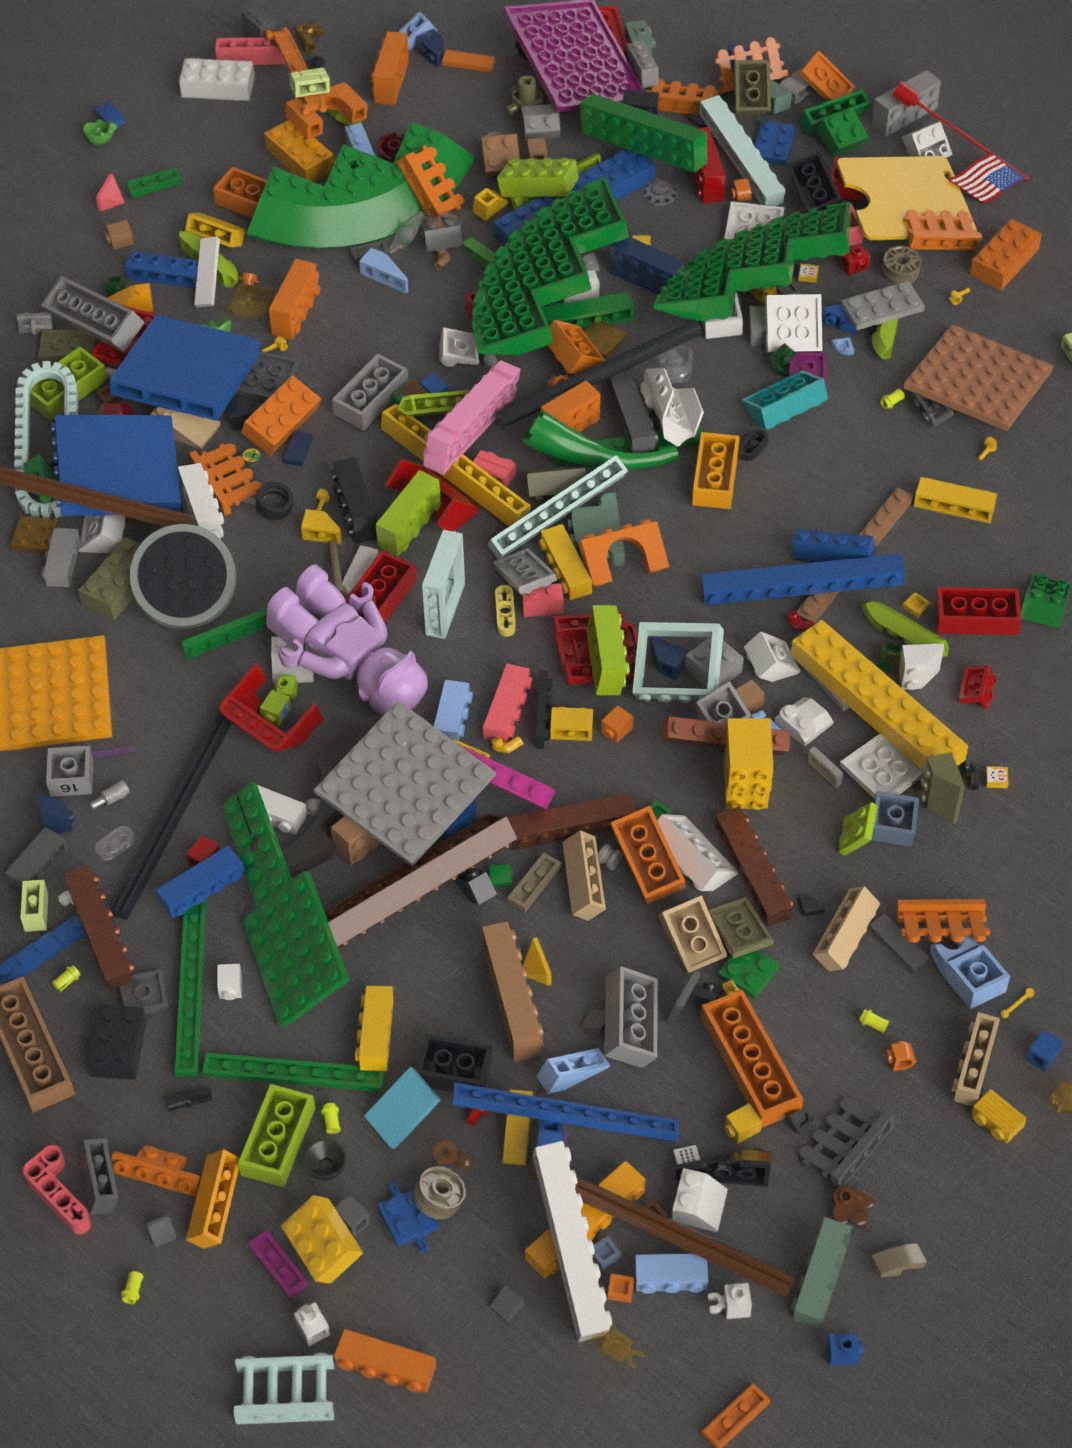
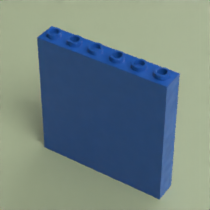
[110,315,260,421]
[51,415,181,516]

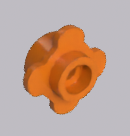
[238,272,260,285]

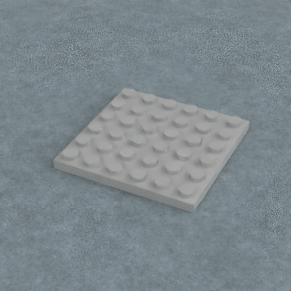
[314,701,496,867]

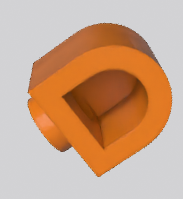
[731,178,751,202]
[885,1041,916,1071]

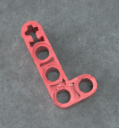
[23,1145,91,1234]

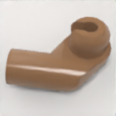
[434,249,450,270]

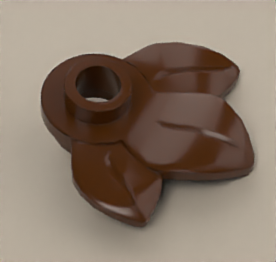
[832,1186,875,1227]

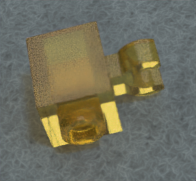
[598,1328,645,1369]

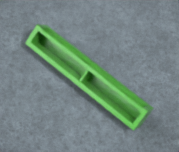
[463,237,495,267]

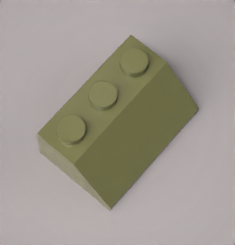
[733,60,771,118]
[524,466,586,500]
[919,752,965,823]

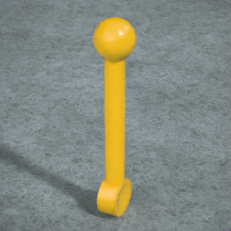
[1000,988,1034,1018]

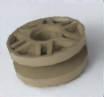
[882,246,921,284]
[413,1167,466,1219]

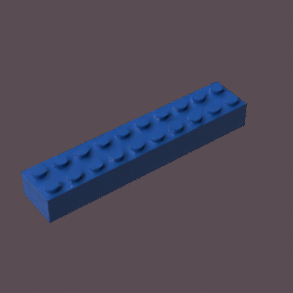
[493,149,656,246]

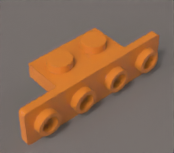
[111,1145,200,1197]

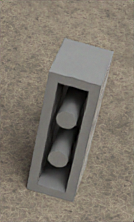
[627,41,659,88]
[41,528,80,587]

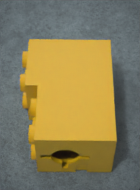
[724,718,774,810]

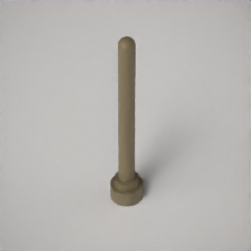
[329,540,347,598]

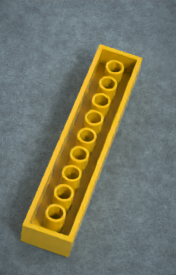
[791,620,968,771]

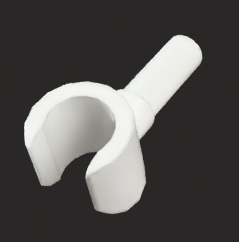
[58,891,74,907]

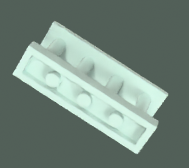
[234,1353,334,1424]

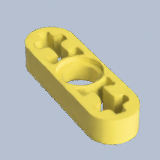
[495,585,516,637]

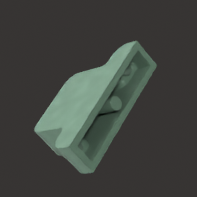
[568,493,625,566]

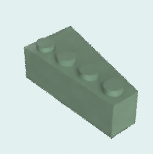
[791,1217,852,1329]

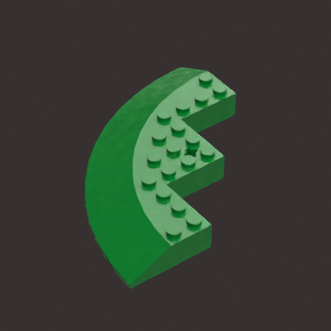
[247,122,475,249]
[472,177,629,355]
[654,202,851,322]

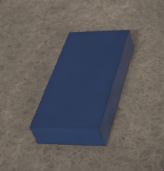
[283,431,313,466]

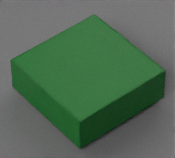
[489,864,512,887]

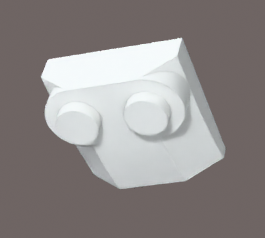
[439,327,479,367]
[775,697,833,747]

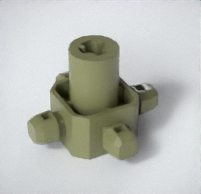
[506,76,548,118]

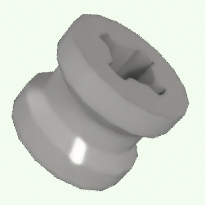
[598,844,623,870]

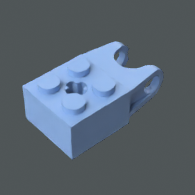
[930,936,1010,1009]

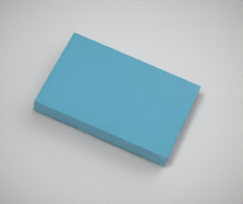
[364,1067,441,1149]

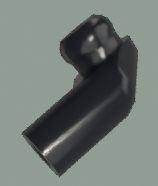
[688,113,708,127]
[960,760,980,790]

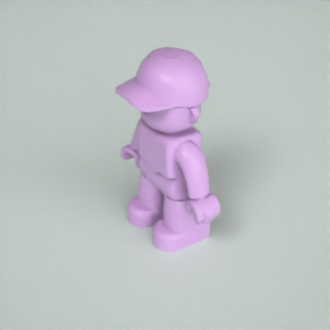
[267,564,428,716]

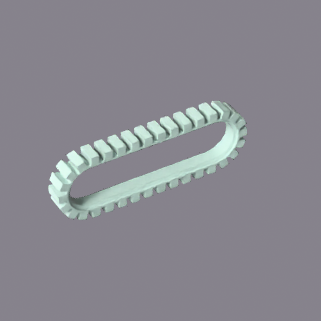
[14,361,79,519]

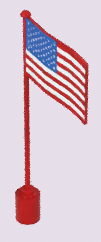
[892,81,1029,204]

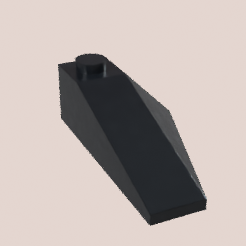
[675,1148,771,1187]

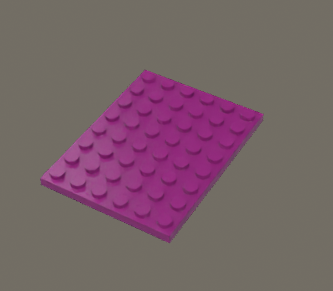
[502,0,645,112]

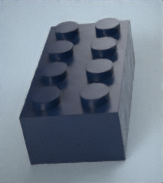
[610,236,685,294]

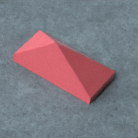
[96,174,125,211]

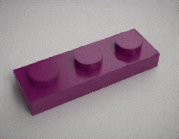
[248,1230,308,1299]

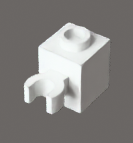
[708,1283,752,1319]
[294,1302,330,1346]

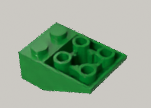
[1021,574,1072,628]

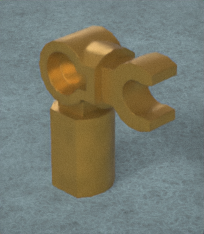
[296,23,324,53]

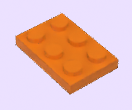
[799,51,856,102]

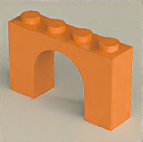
[285,82,367,139]
[578,519,669,588]

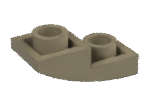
[870,1243,927,1277]

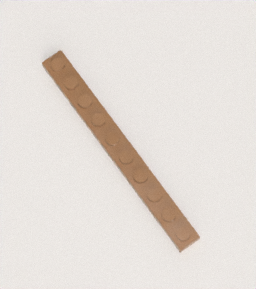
[796,487,914,623]

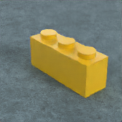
[185,212,245,248]

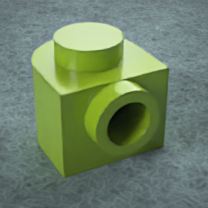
[274,674,298,699]

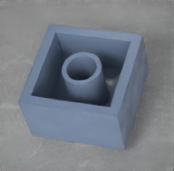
[871,791,919,847]

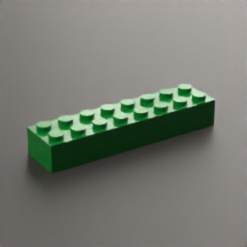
[580,93,707,173]

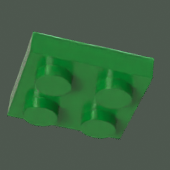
[718,951,779,1000]

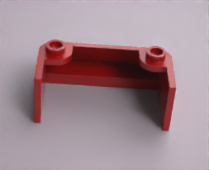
[385,459,480,531]
[220,663,324,752]

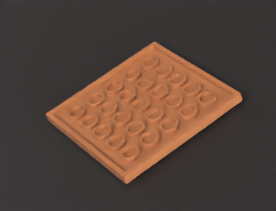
[904,325,1053,431]

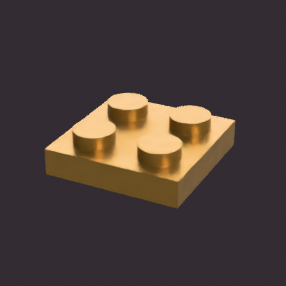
[10,516,59,554]

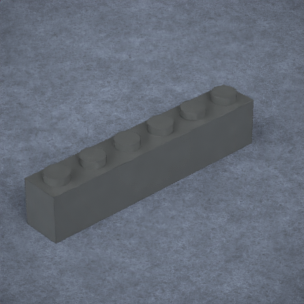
[607,369,658,453]

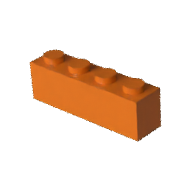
[334,1329,436,1393]

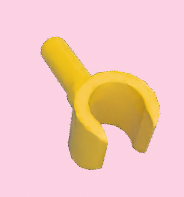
[949,288,970,305]
[261,337,288,352]
[978,436,997,461]
[316,488,330,511]
[722,979,740,995]

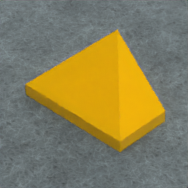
[523,937,551,986]

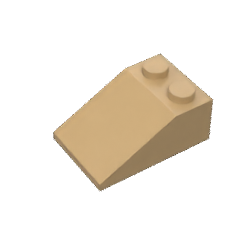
[151,406,221,450]
[658,896,728,973]

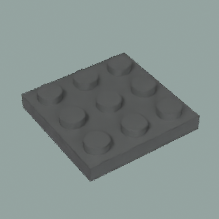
[234,351,300,401]

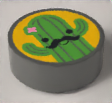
[242,448,262,467]

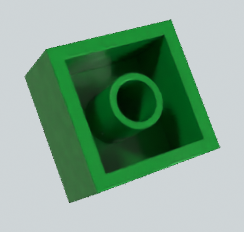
[817,107,868,158]

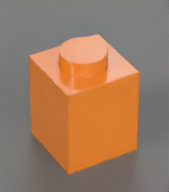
[601,705,633,743]

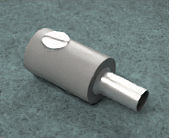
[90,780,130,810]

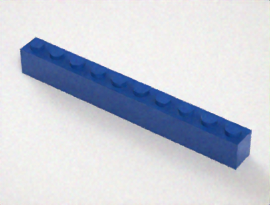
[702,554,905,605]

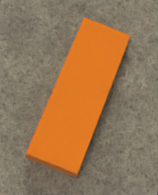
[442,50,496,73]
[701,1383,770,1448]

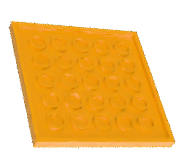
[0,635,113,751]

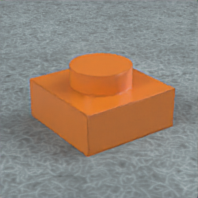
[607,1274,635,1303]

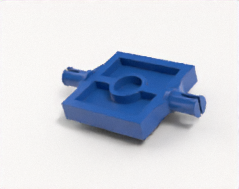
[377,1182,440,1253]

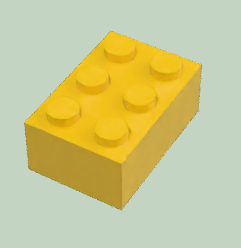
[281,1195,363,1284]

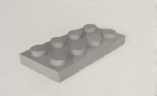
[841,281,925,330]
[492,548,557,594]

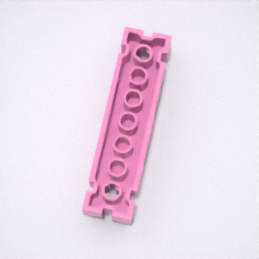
[423,360,520,475]

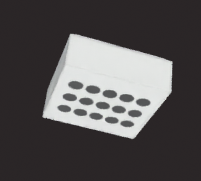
[673,1145,700,1164]

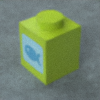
[260,690,292,727]

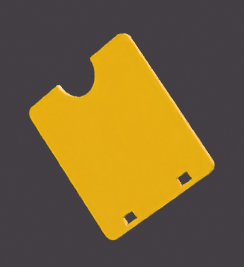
[836,156,977,240]

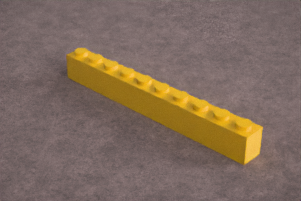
[381,404,531,527]

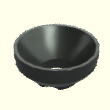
[304,1139,346,1180]

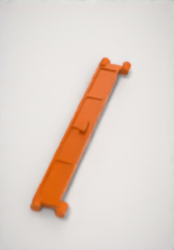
[265,27,327,115]

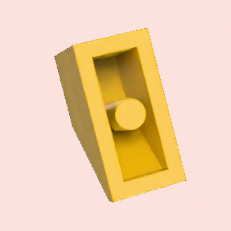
[301,509,342,544]

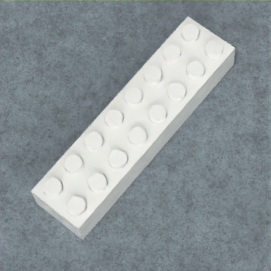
[533,1141,612,1342]

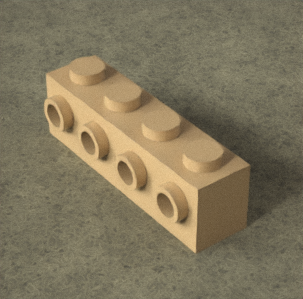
[563,830,606,921]
[813,886,880,971]
[951,1012,1000,1107]

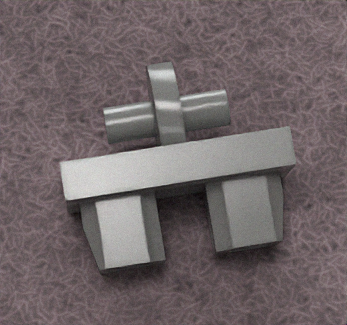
[17,312,53,335]

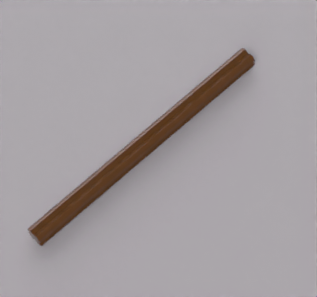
[0,466,194,527]
[530,1165,795,1297]

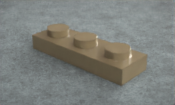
[507,853,561,912]

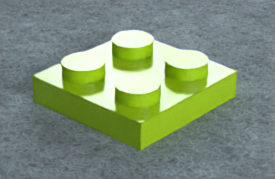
[838,802,878,856]

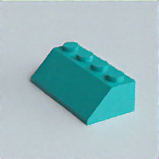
[741,370,828,429]

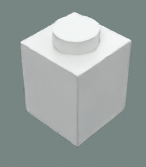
[217,964,242,1000]

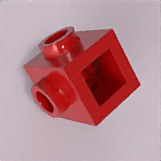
[840,244,870,276]

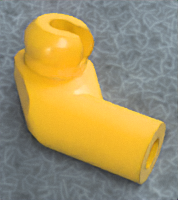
[491,736,523,754]

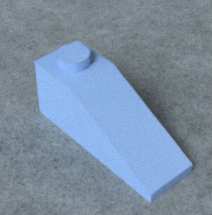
[399,12,437,51]
[359,248,408,294]
[536,1048,610,1094]

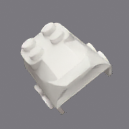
[640,368,704,447]

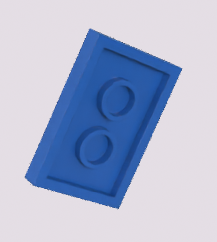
[754,120,797,166]

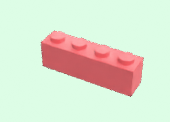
[216,37,286,65]
[483,664,533,742]

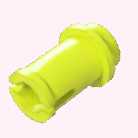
[880,389,905,409]
[52,965,81,993]
[859,1009,889,1033]
[321,1103,341,1134]
[121,1271,143,1304]

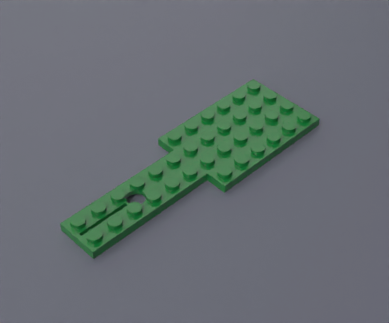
[221,781,349,1028]

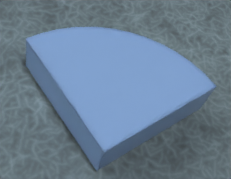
[831,337,854,355]

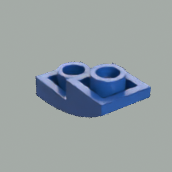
[94,101,126,128]

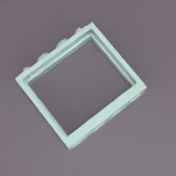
[422,530,465,639]
[633,622,724,703]

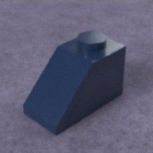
[37,795,75,834]

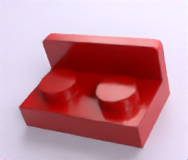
[958,665,997,709]

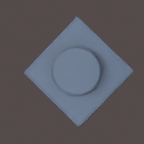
[593,1236,622,1270]

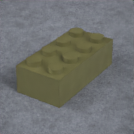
[78,537,141,621]

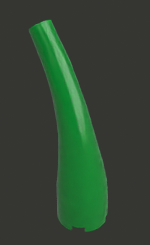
[522,409,679,470]

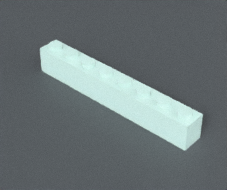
[699,95,785,206]
[487,455,628,559]

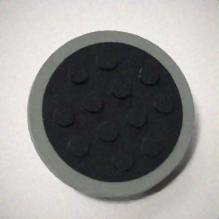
[130,524,236,630]

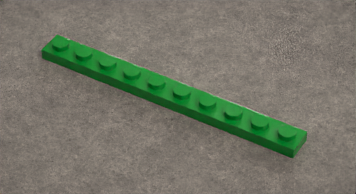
[175,898,207,1077]

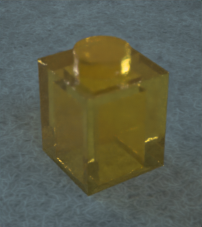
[1053,1082,1072,1114]

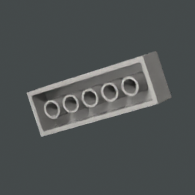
[41,276,145,353]

